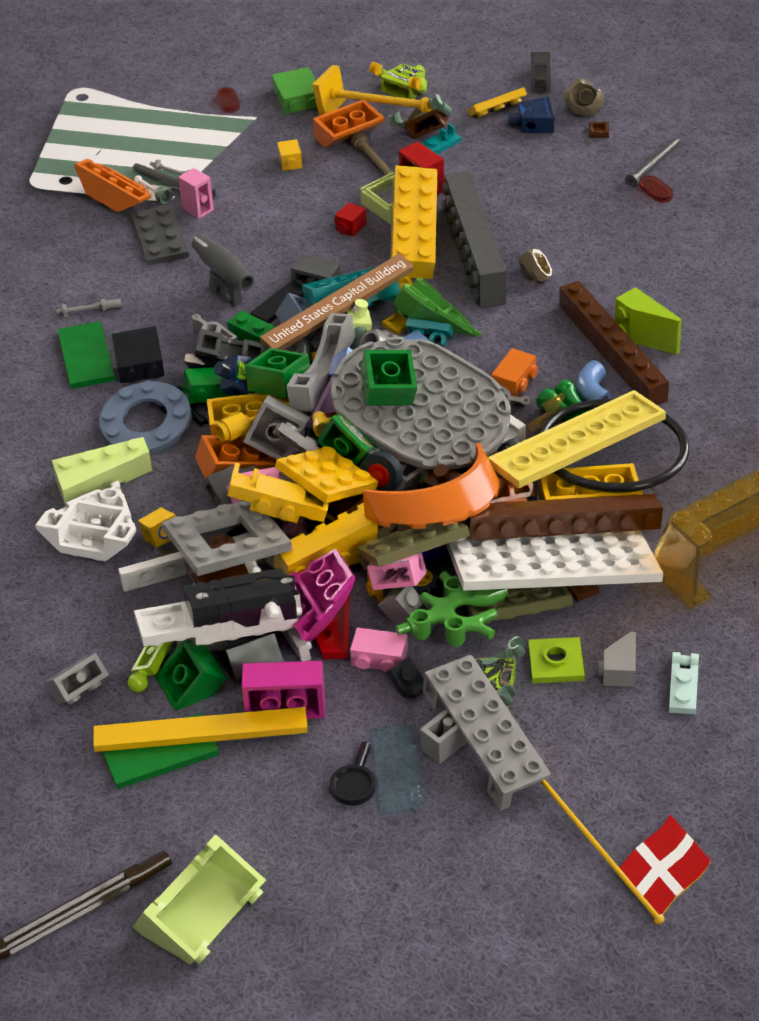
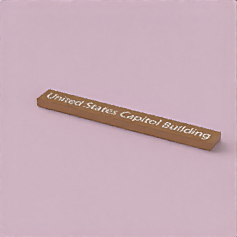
[260,253,414,350]

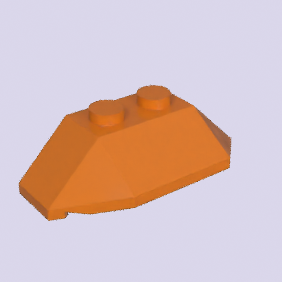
[74,158,151,212]

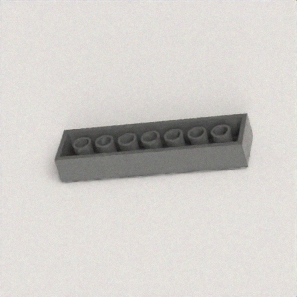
[442,171,506,308]

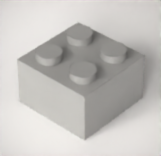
[243,395,310,459]

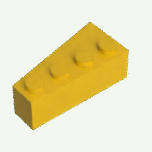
[274,502,378,575]

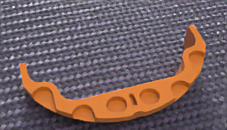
[363,443,499,529]

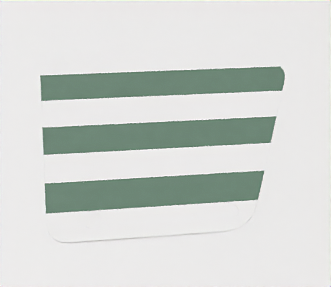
[29,88,256,201]

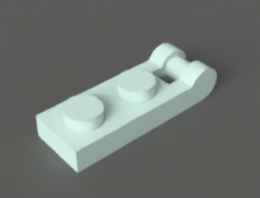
[669,652,699,715]

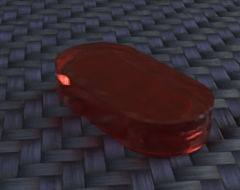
[216,87,240,113]
[640,175,673,203]

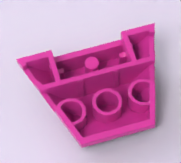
[290,549,355,642]

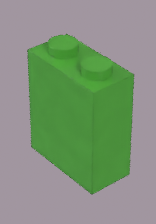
[272,67,317,114]

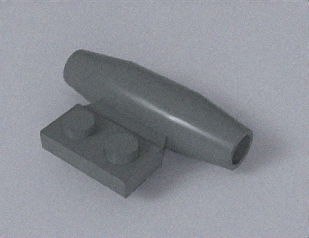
[192,234,254,306]

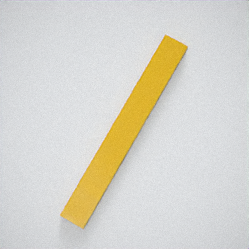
[94,707,308,752]

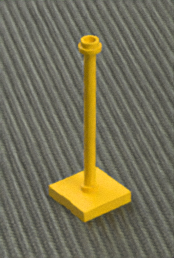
[312,65,432,116]

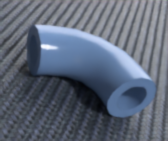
[576,360,611,401]

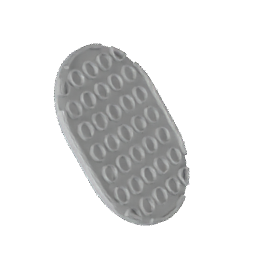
[331,337,511,470]

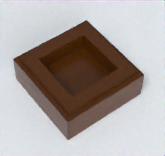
[589,122,609,138]

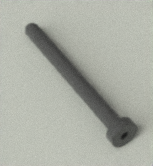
[625,138,680,187]

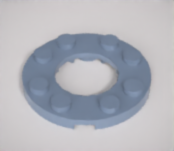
[100,380,192,455]

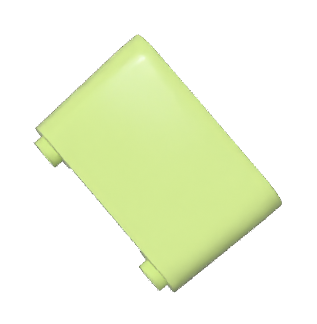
[132,834,266,965]

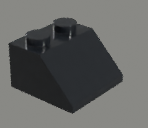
[111,326,165,383]

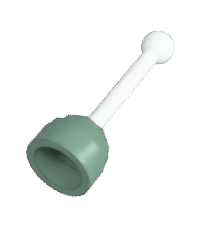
[134,176,173,204]

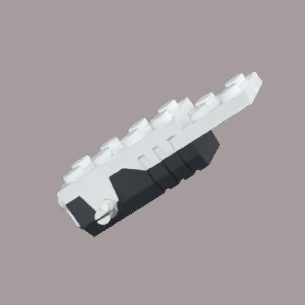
[134,567,303,646]

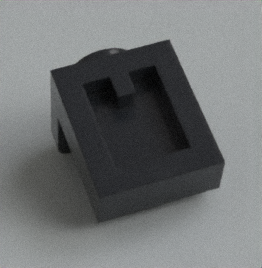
[386,656,424,698]

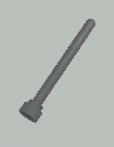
[133,163,216,199]

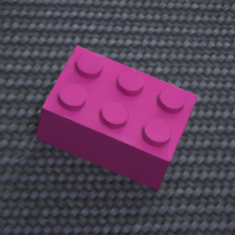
[242,661,325,719]

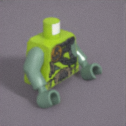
[475,636,525,708]

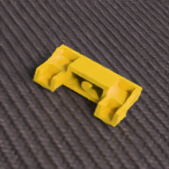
[227,462,329,523]

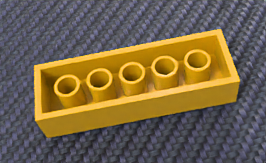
[390,165,437,279]

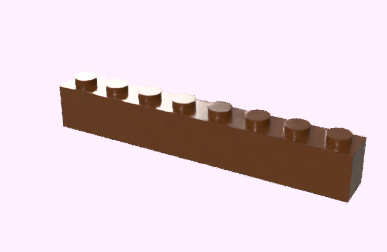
[559,281,669,405]
[463,494,663,541]

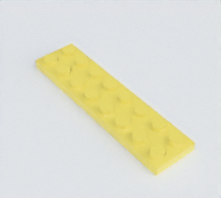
[488,390,666,489]

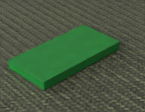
[58,321,115,389]
[102,713,219,789]

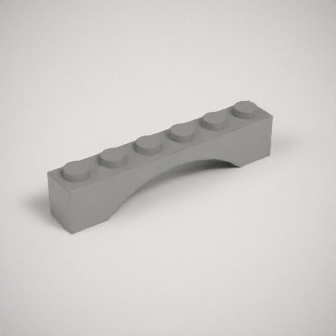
[287,313,355,412]

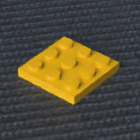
[275,446,378,503]

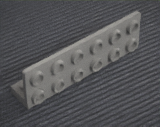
[422,655,550,811]

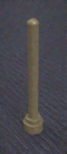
[351,132,392,176]

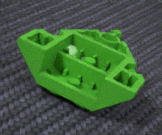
[393,277,482,337]

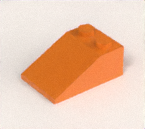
[195,435,277,480]

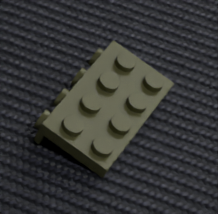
[357,522,470,570]
[464,586,573,625]

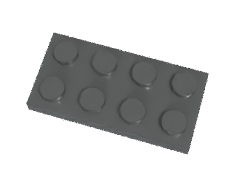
[131,204,189,265]

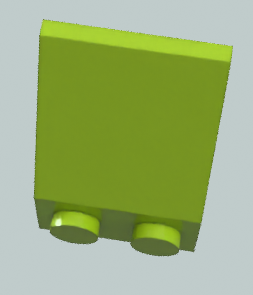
[615,287,682,354]

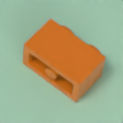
[491,348,538,396]

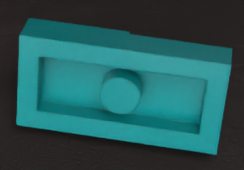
[421,123,462,155]
[406,318,454,347]

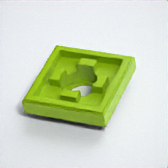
[528,637,585,683]

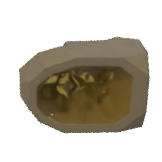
[519,249,552,282]

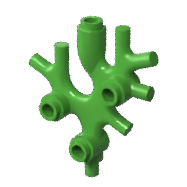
[395,571,508,647]

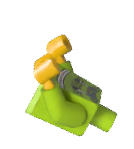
[369,62,427,99]

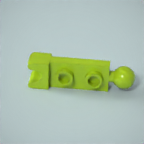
[127,641,173,693]

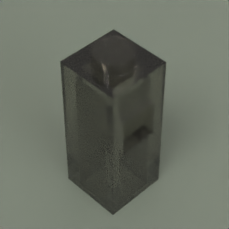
[531,52,551,93]

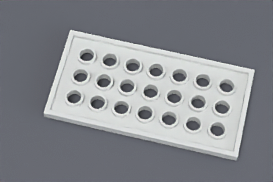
[446,530,663,591]

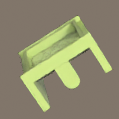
[360,172,394,225]

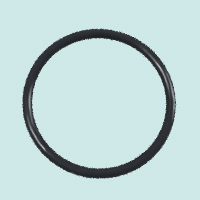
[538,399,690,493]

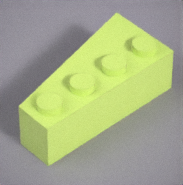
[52,437,152,507]

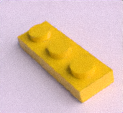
[467,87,527,118]

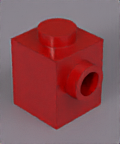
[334,202,367,237]

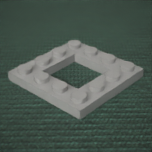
[162,500,292,576]

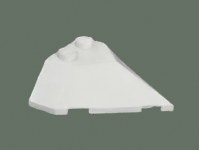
[36,481,136,561]

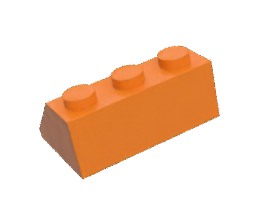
[313,99,385,148]

